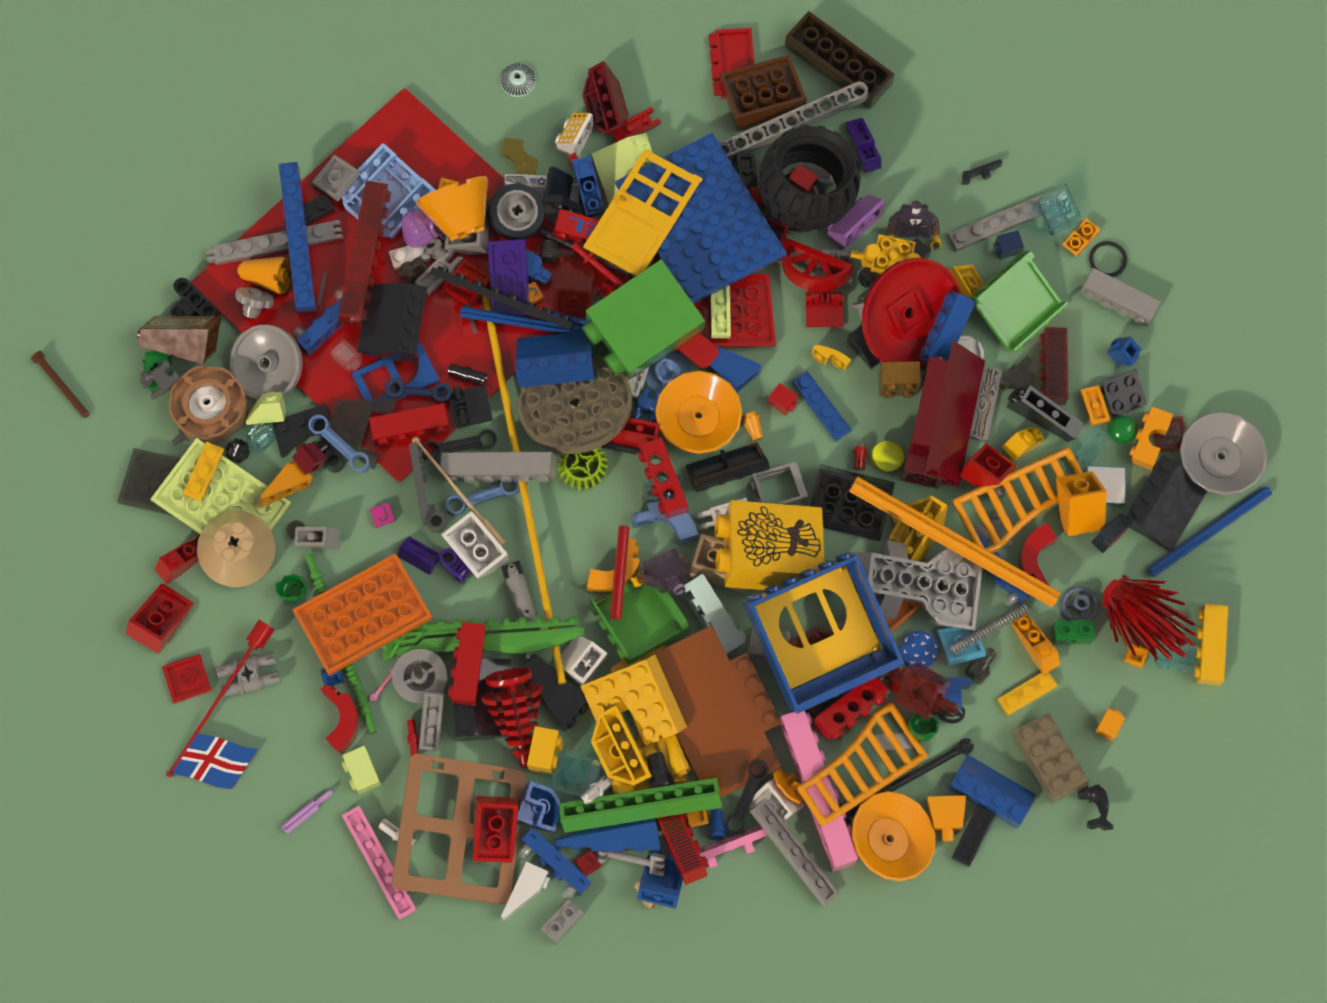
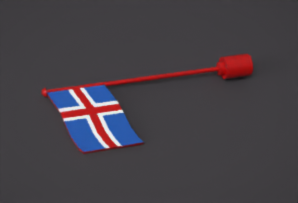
[166,619,275,789]

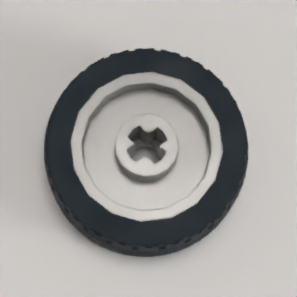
[488,183,545,240]

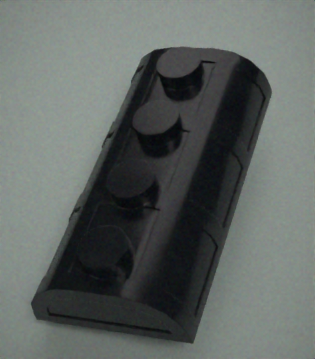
[686,442,769,492]

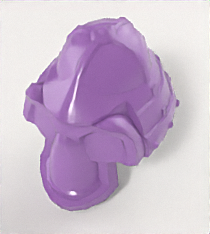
[401,208,445,248]

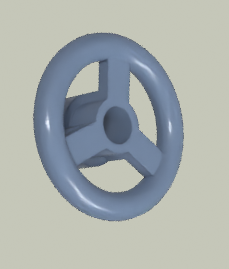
[1061,587,1099,620]

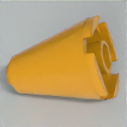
[238,257,292,294]

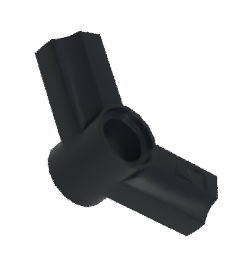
[646,752,675,788]

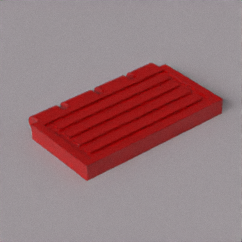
[708,28,755,99]

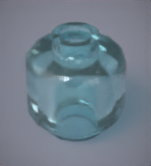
[246,423,275,451]

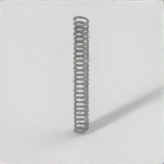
[950,604,1028,655]

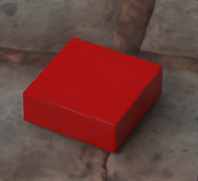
[574,850,602,877]

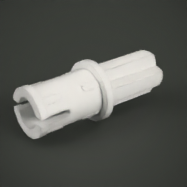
[581,776,612,804]
[379,818,417,848]

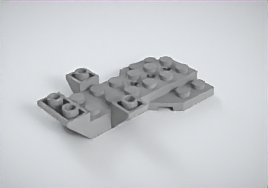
[845,540,983,631]

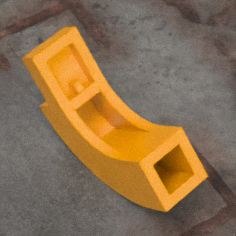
[587,538,640,594]

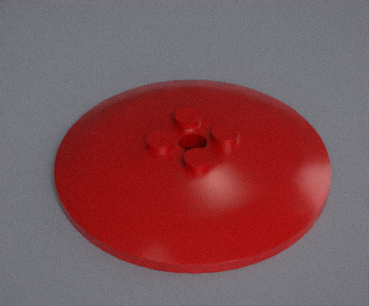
[862,258,961,368]

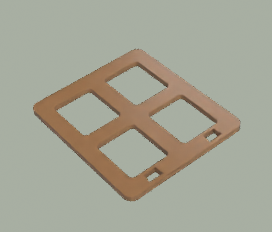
[392,754,526,905]

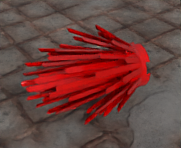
[1101,575,1197,661]

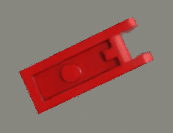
[611,107,661,142]

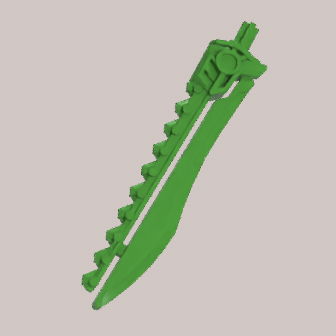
[382,615,586,661]

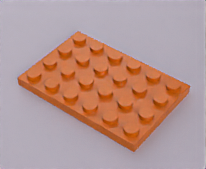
[292,553,433,676]

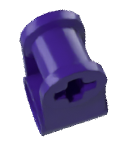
[439,548,471,584]

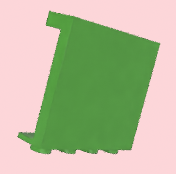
[970,251,1069,352]
[589,565,690,665]

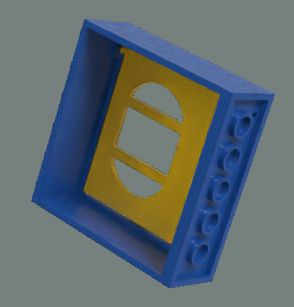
[743,553,905,714]

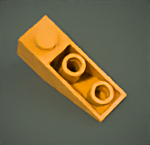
[1011,614,1060,674]

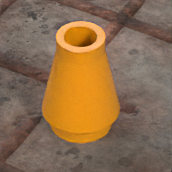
[742,411,763,441]

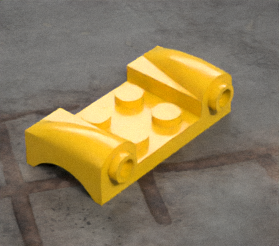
[603,734,691,794]

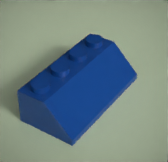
[948,754,1036,829]

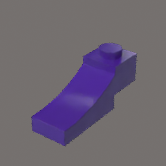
[845,118,882,173]

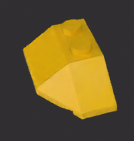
[889,495,948,562]
[591,705,652,786]

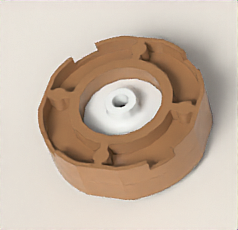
[168,365,248,444]

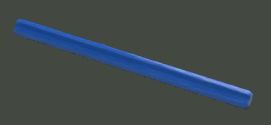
[460,307,583,334]
[1147,486,1272,577]

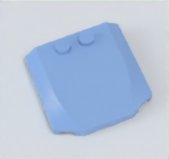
[342,143,435,239]

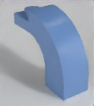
[631,502,698,545]

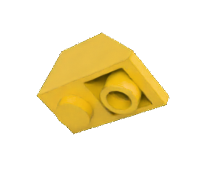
[1002,426,1045,461]

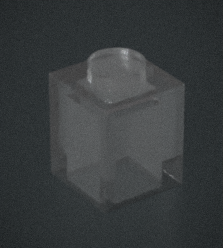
[330,339,362,373]

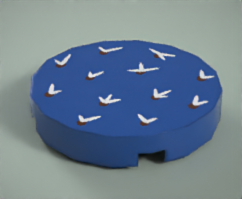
[900,631,939,670]

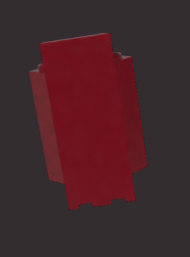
[901,340,985,489]

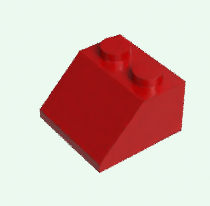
[960,443,1017,487]

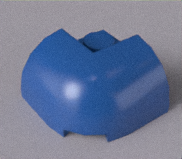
[517,781,560,832]

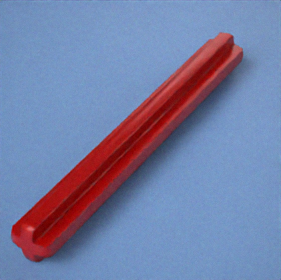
[610,525,630,620]

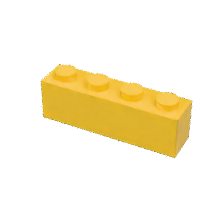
[1194,603,1228,686]

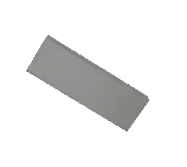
[419,690,444,751]

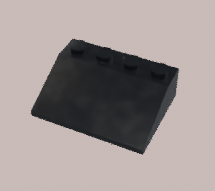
[357,283,427,364]
[1125,454,1207,552]
[810,464,895,541]
[451,658,511,741]

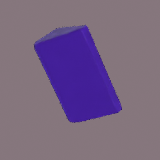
[397,536,440,575]

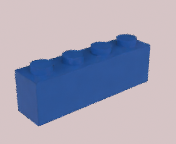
[918,290,976,363]

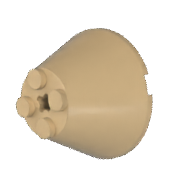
[197,511,276,588]

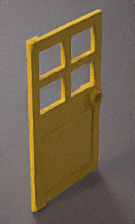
[583,149,703,277]

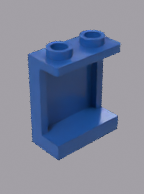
[637,850,683,909]

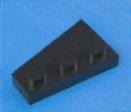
[272,404,332,458]

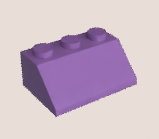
[827,194,885,250]

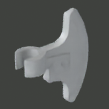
[973,509,1012,546]

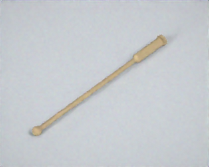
[412,437,507,546]

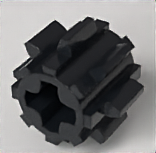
[225,438,250,463]

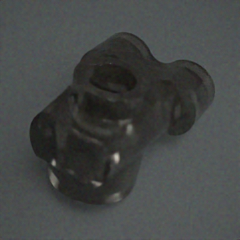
[397,256,429,284]

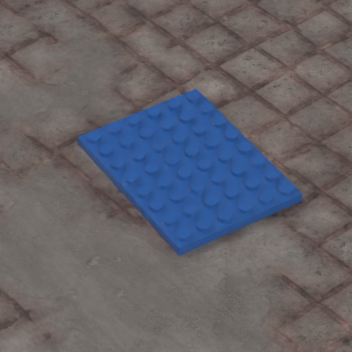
[615,132,787,304]

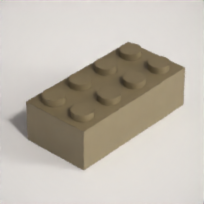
[1012,713,1089,804]

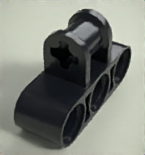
[170,278,220,317]

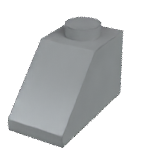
[294,527,341,549]

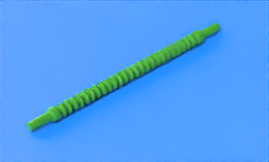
[305,553,377,734]

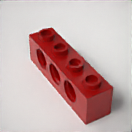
[637,437,688,519]
[812,677,889,742]

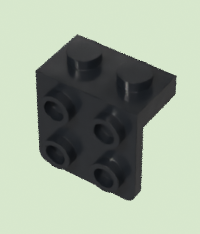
[543,167,583,213]

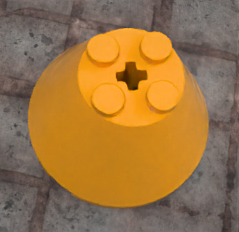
[415,176,488,241]

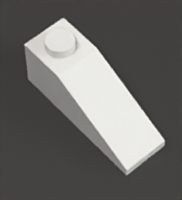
[501,861,551,921]

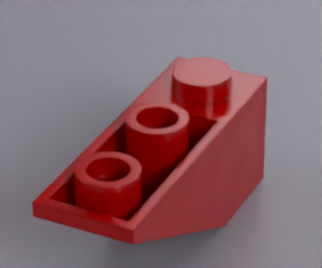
[155,534,200,584]

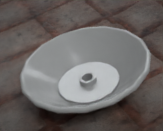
[1180,411,1268,495]

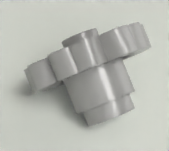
[235,287,274,318]

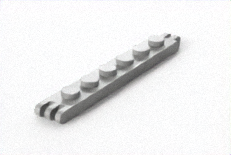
[205,220,344,265]

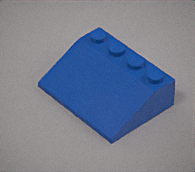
[515,331,595,388]

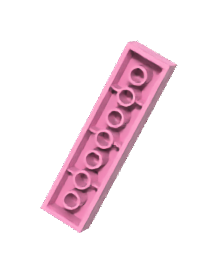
[779,711,858,872]

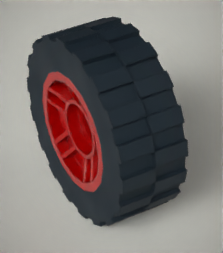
[1091,513,1132,553]

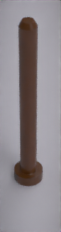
[31,351,89,418]

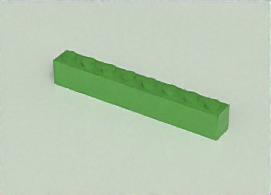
[559,778,722,833]

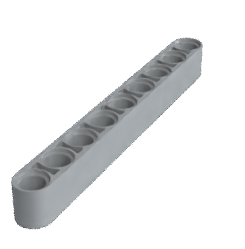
[719,82,868,161]

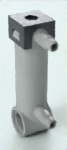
[501,560,540,632]

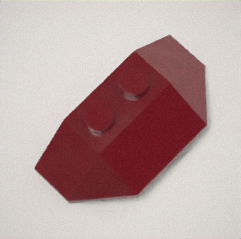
[583,61,629,135]

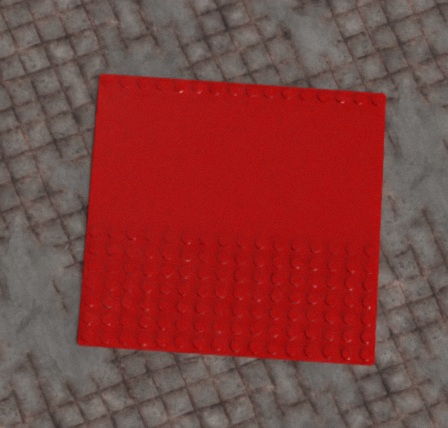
[191,89,610,482]

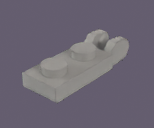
[415,250,463,296]

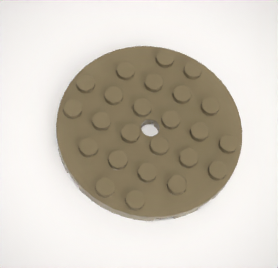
[518,354,632,454]

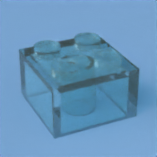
[549,750,604,799]

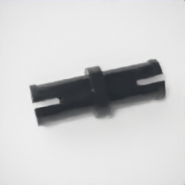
[448,363,487,385]

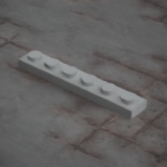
[948,192,1056,252]
[750,798,839,907]

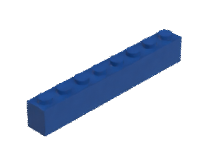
[279,162,317,314]

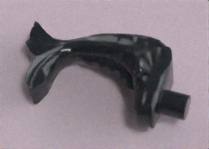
[1078,784,1113,831]

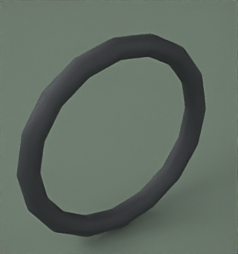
[1089,241,1128,277]

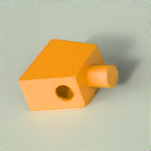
[926,796,966,842]

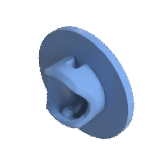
[645,351,691,393]

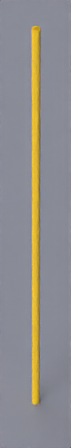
[481,295,566,684]

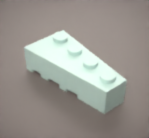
[682,574,746,657]

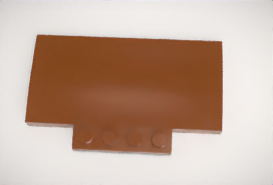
[641,625,781,797]

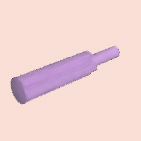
[281,789,333,834]

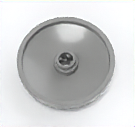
[230,325,302,400]

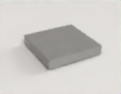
[311,154,361,201]

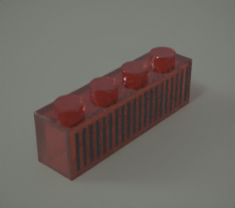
[1039,327,1069,405]

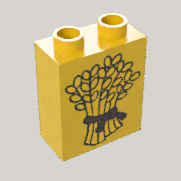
[715,500,825,594]

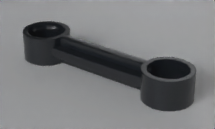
[422,429,497,461]
[725,759,769,835]

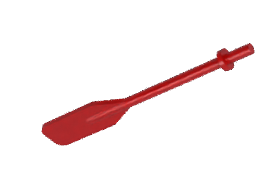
[571,242,718,369]

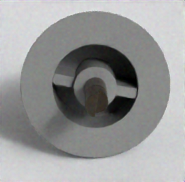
[392,649,447,703]

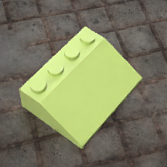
[591,133,653,206]

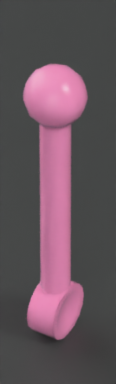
[370,668,393,702]

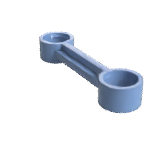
[309,415,371,473]
[446,479,520,517]

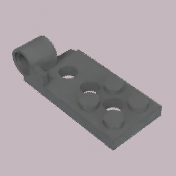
[409,443,446,533]

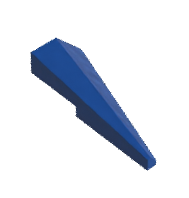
[554,818,661,853]

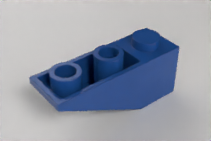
[571,155,604,215]

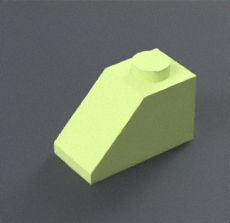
[246,392,286,425]

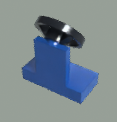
[929,678,971,724]

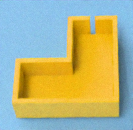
[581,654,687,746]

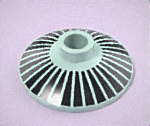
[500,63,536,97]

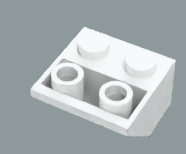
[553,636,608,686]

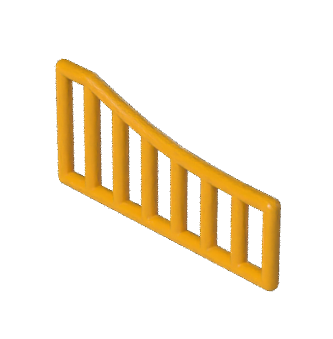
[952,447,1083,553]
[797,702,928,827]

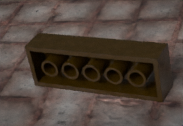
[785,11,895,109]

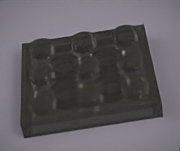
[117,448,180,516]

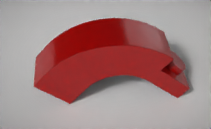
[1019,523,1057,585]
[320,684,359,756]

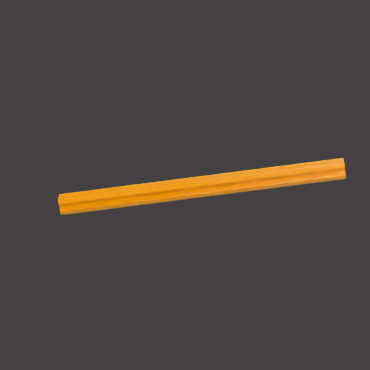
[849,476,1061,607]

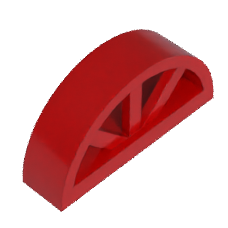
[781,237,853,292]

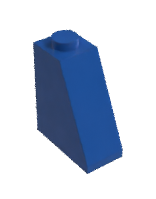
[707,346,762,393]

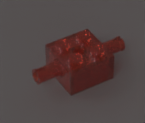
[885,663,959,720]

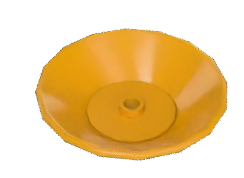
[655,371,743,454]
[852,791,936,882]

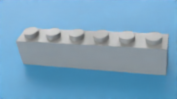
[440,452,557,482]

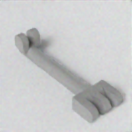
[598,851,665,876]

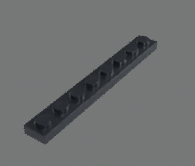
[430,266,574,331]

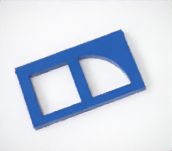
[352,342,440,413]

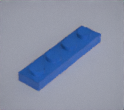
[792,371,852,442]

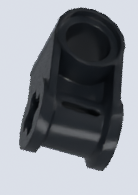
[316,436,344,473]

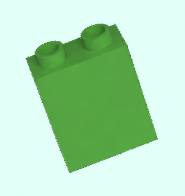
[582,260,705,380]

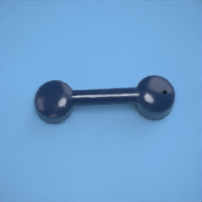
[385,378,452,403]

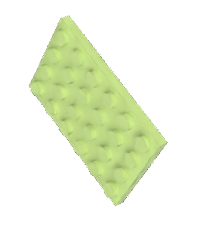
[151,438,291,547]

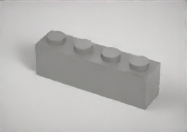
[1081,268,1161,327]

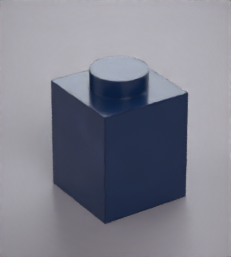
[993,230,1024,259]

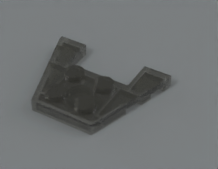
[329,398,397,470]

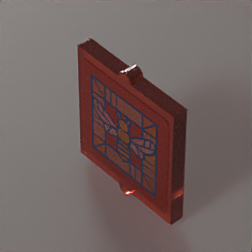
[1154,416,1185,452]

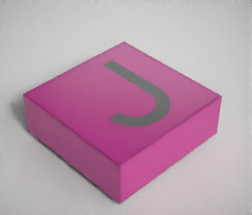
[370,503,394,528]

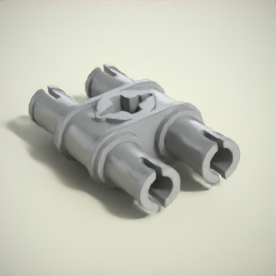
[216,652,281,698]

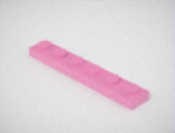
[342,806,417,920]

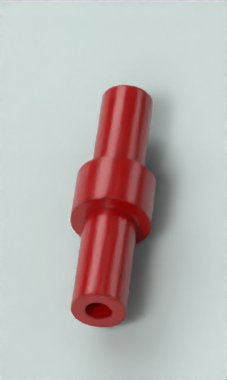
[407,719,419,756]

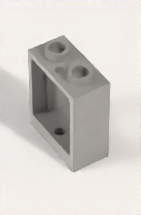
[749,461,808,505]

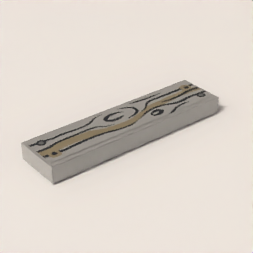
[969,366,1003,442]

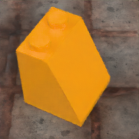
[1056,471,1107,536]

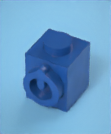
[1107,337,1142,366]

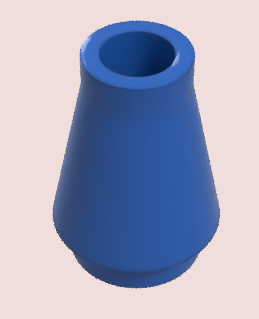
[707,809,727,840]

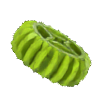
[557,447,608,491]

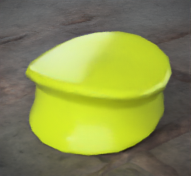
[870,440,905,473]

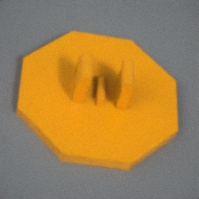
[773,769,804,804]

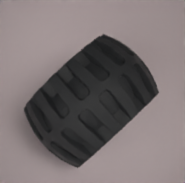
[759,125,861,232]

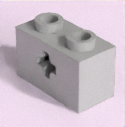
[541,899,584,945]

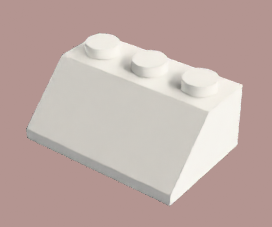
[441,511,509,579]

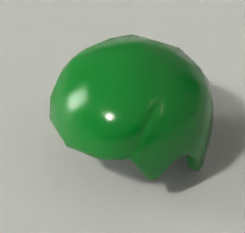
[1107,415,1138,444]
[275,574,307,603]
[909,711,939,741]

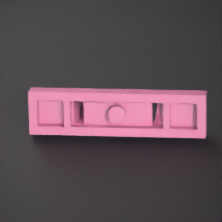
[699,825,767,868]

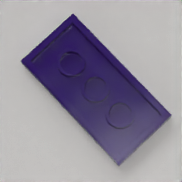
[488,239,530,316]

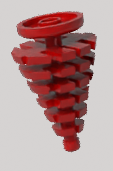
[480,667,543,768]

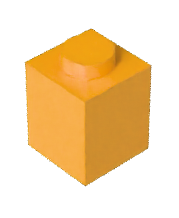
[1094,708,1125,742]

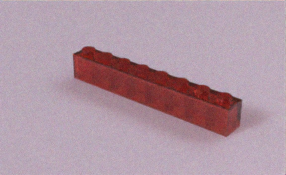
[338,180,391,327]

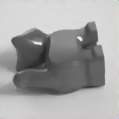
[140,360,181,400]

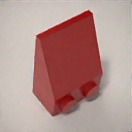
[126,583,194,654]
[473,796,518,863]

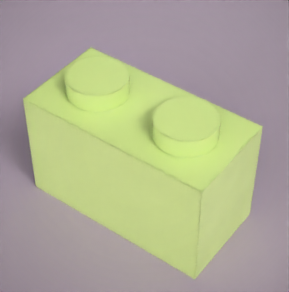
[341,746,381,794]

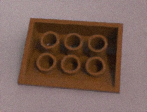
[720,55,807,130]

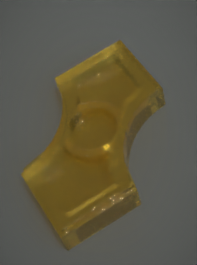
[502,137,538,175]

